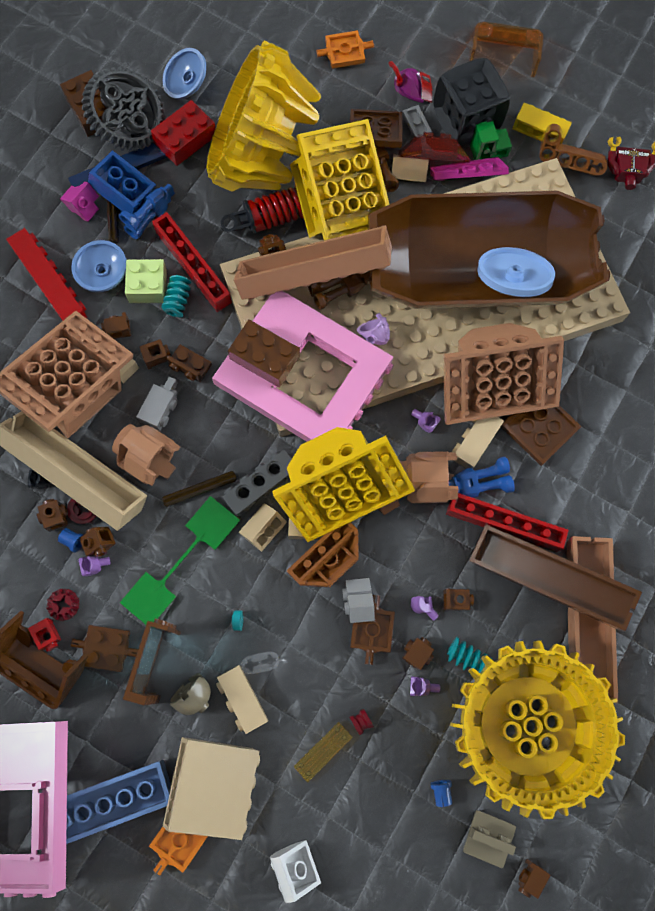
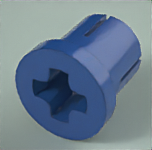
[58,528,83,553]
[431,780,452,807]

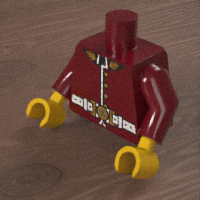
[607,137,655,190]

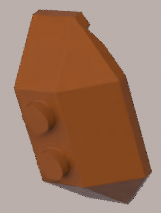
[287,522,359,587]

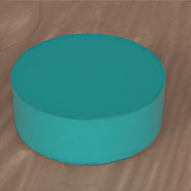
[232,610,243,631]

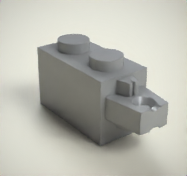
[136,377,178,431]

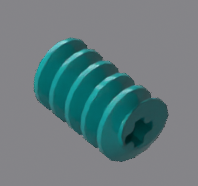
[161,275,192,318]
[447,637,492,673]

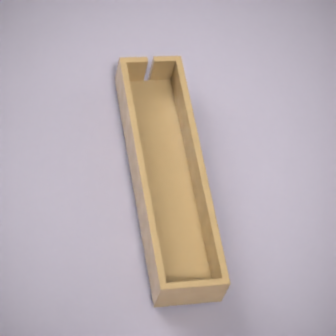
[0,411,147,531]

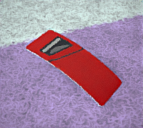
[419,71,432,103]

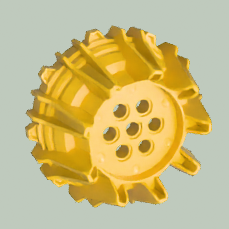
[207,40,321,192]
[450,641,625,819]

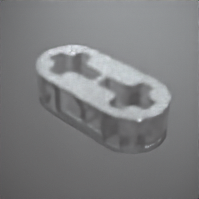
[241,651,279,675]

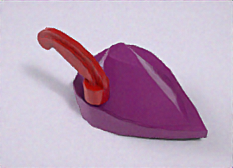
[389,61,423,103]

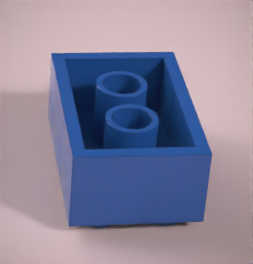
[88,150,156,214]

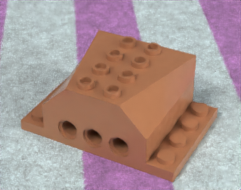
[0,311,133,439]
[443,323,564,425]

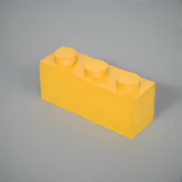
[512,103,572,144]

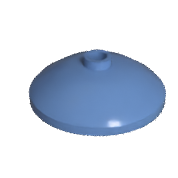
[163,48,206,100]
[72,240,127,292]

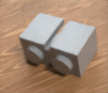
[342,578,375,623]

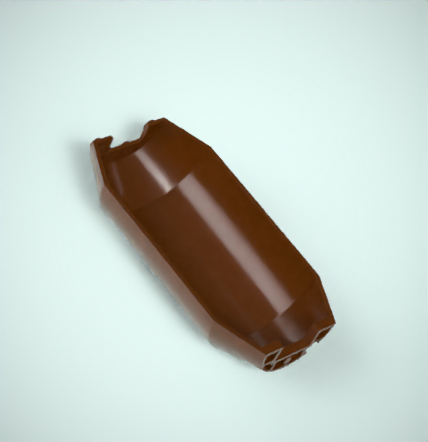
[368,191,610,309]

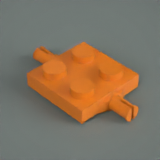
[316,30,374,69]
[149,827,208,875]

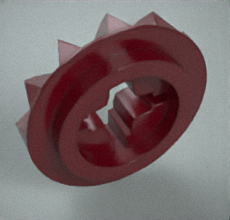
[67,498,97,525]
[46,589,79,621]

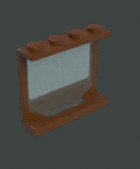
[123,618,181,705]

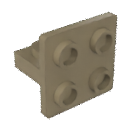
[463,810,516,868]

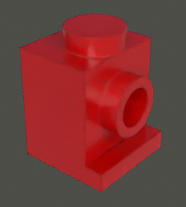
[28,618,61,652]

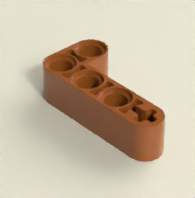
[539,124,607,175]

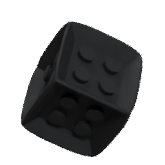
[433,58,510,147]

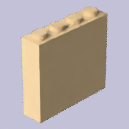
[163,737,260,840]

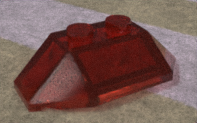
[398,131,471,163]

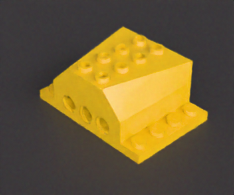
[290,119,390,240]
[272,427,415,542]

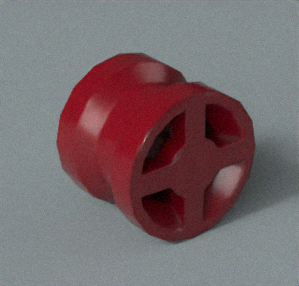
[349,709,374,735]

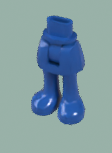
[119,184,175,239]
[449,457,515,498]

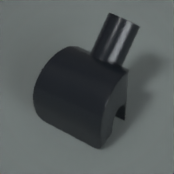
[27,470,51,489]

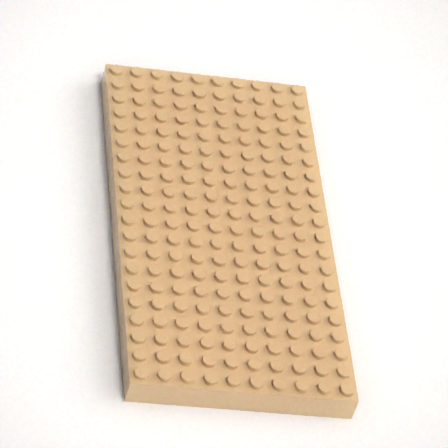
[220,158,630,437]

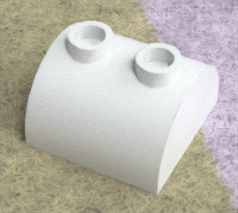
[270,840,321,903]

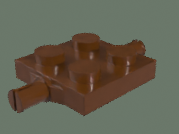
[350,595,395,665]
[71,625,139,672]

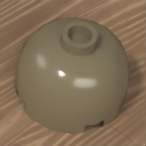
[170,673,211,716]

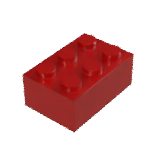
[151,100,216,166]

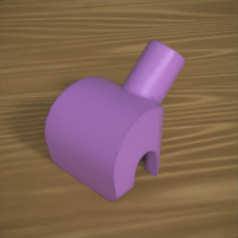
[411,409,441,433]
[79,556,110,576]
[411,596,439,620]
[410,676,440,696]

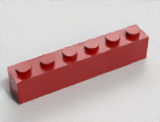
[152,212,232,312]
[6,228,87,321]
[446,493,569,552]

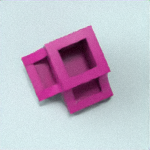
[60,182,99,222]

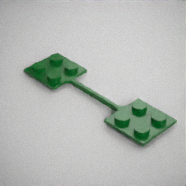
[120,496,240,625]

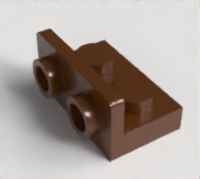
[166,344,212,382]

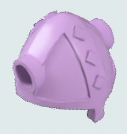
[357,313,390,345]

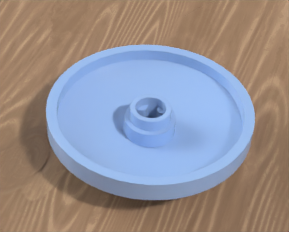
[477,247,555,297]

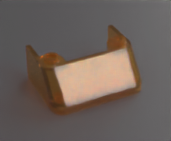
[469,22,543,77]

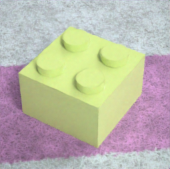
[125,259,167,303]

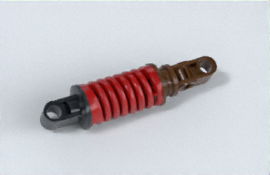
[220,186,304,235]

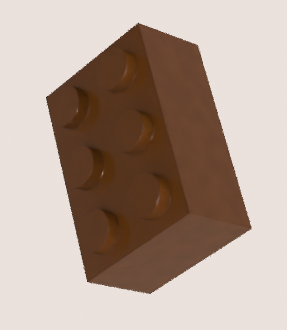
[60,70,114,137]
[228,319,300,388]

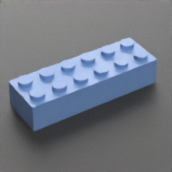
[66,760,171,844]

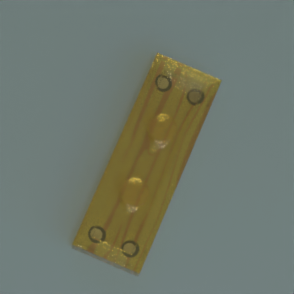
[293,722,353,783]

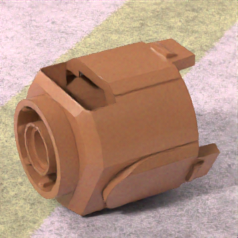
[112,424,180,486]
[400,451,459,503]

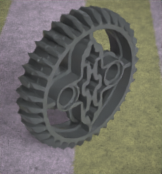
[82,67,166,152]

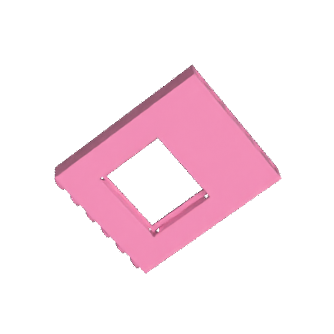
[212,291,394,442]
[0,721,68,898]

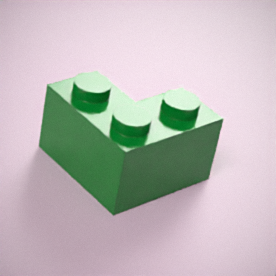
[470,121,512,160]

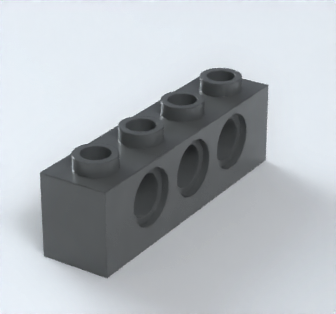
[222,450,292,518]

